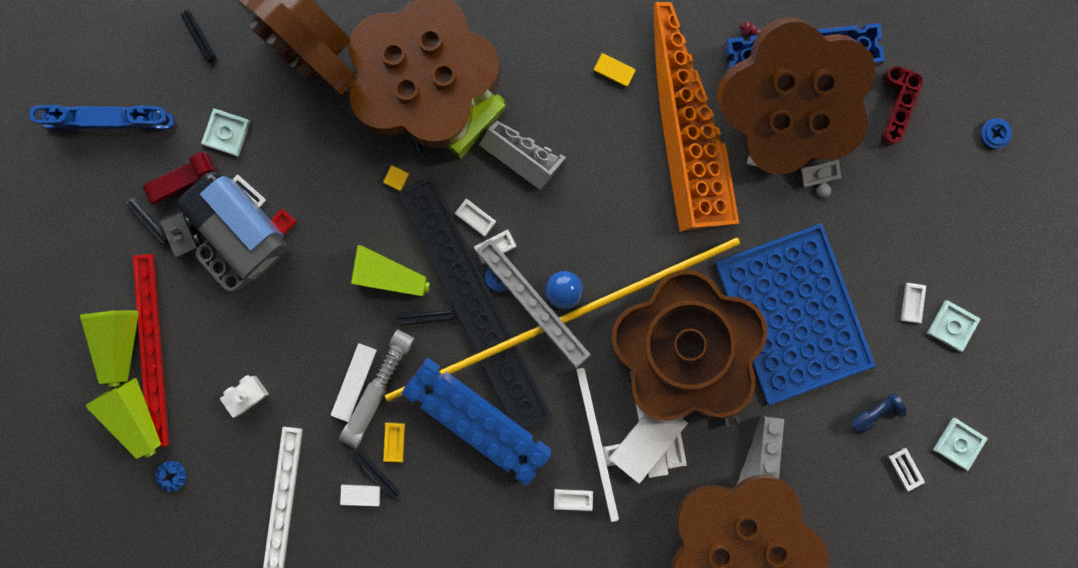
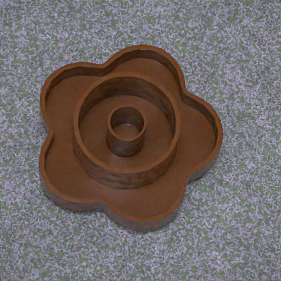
[235,0,357,96]
[349,0,501,148]
[717,17,875,174]
[612,270,767,422]
[671,474,829,568]

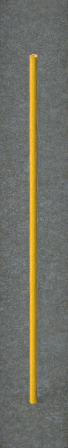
[385,238,740,402]

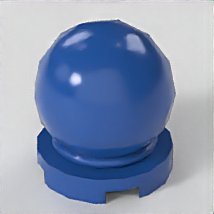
[545,271,583,310]

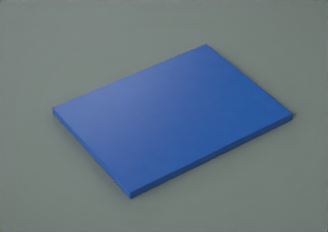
[714,223,876,406]

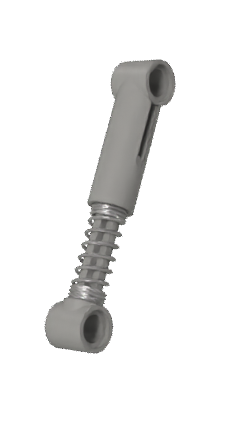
[339,330,415,449]

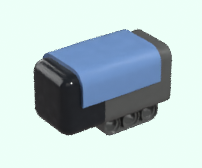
[178,172,290,292]

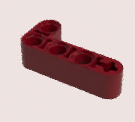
[881,66,923,146]
[143,152,218,205]

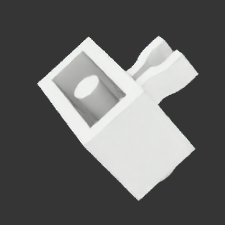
[220,375,269,418]

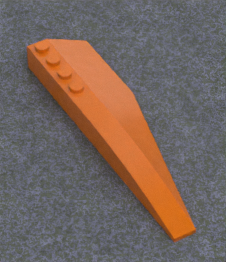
[654,2,739,232]

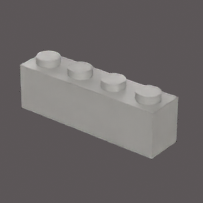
[479,121,566,190]
[736,416,784,485]

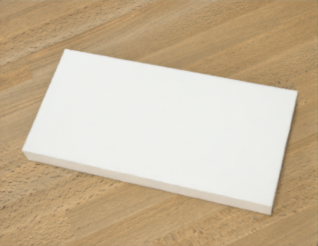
[609,414,688,484]

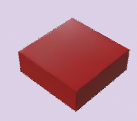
[271,208,297,235]

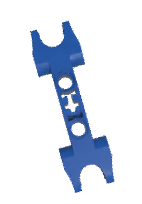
[30,105,174,130]

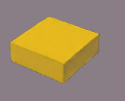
[383,165,409,191]

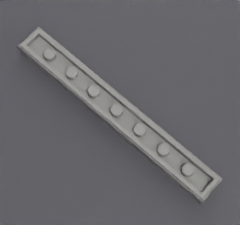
[476,239,591,368]

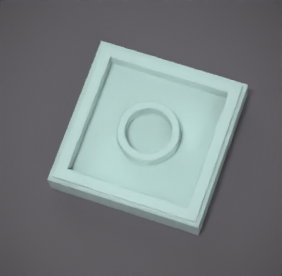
[201,108,251,157]
[927,300,981,352]
[933,418,988,471]

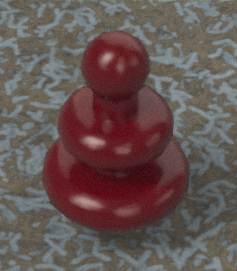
[739,21,761,37]

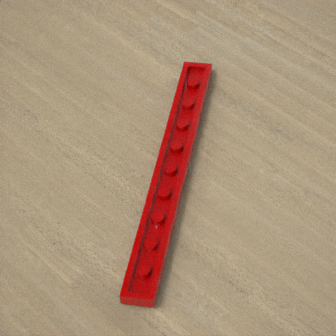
[133,254,169,447]

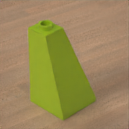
[447,94,506,159]
[351,245,430,297]
[80,310,138,387]
[86,378,161,459]

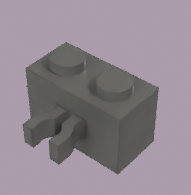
[161,213,202,258]

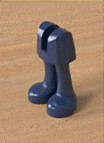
[852,392,907,434]

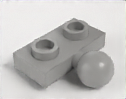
[800,159,842,198]

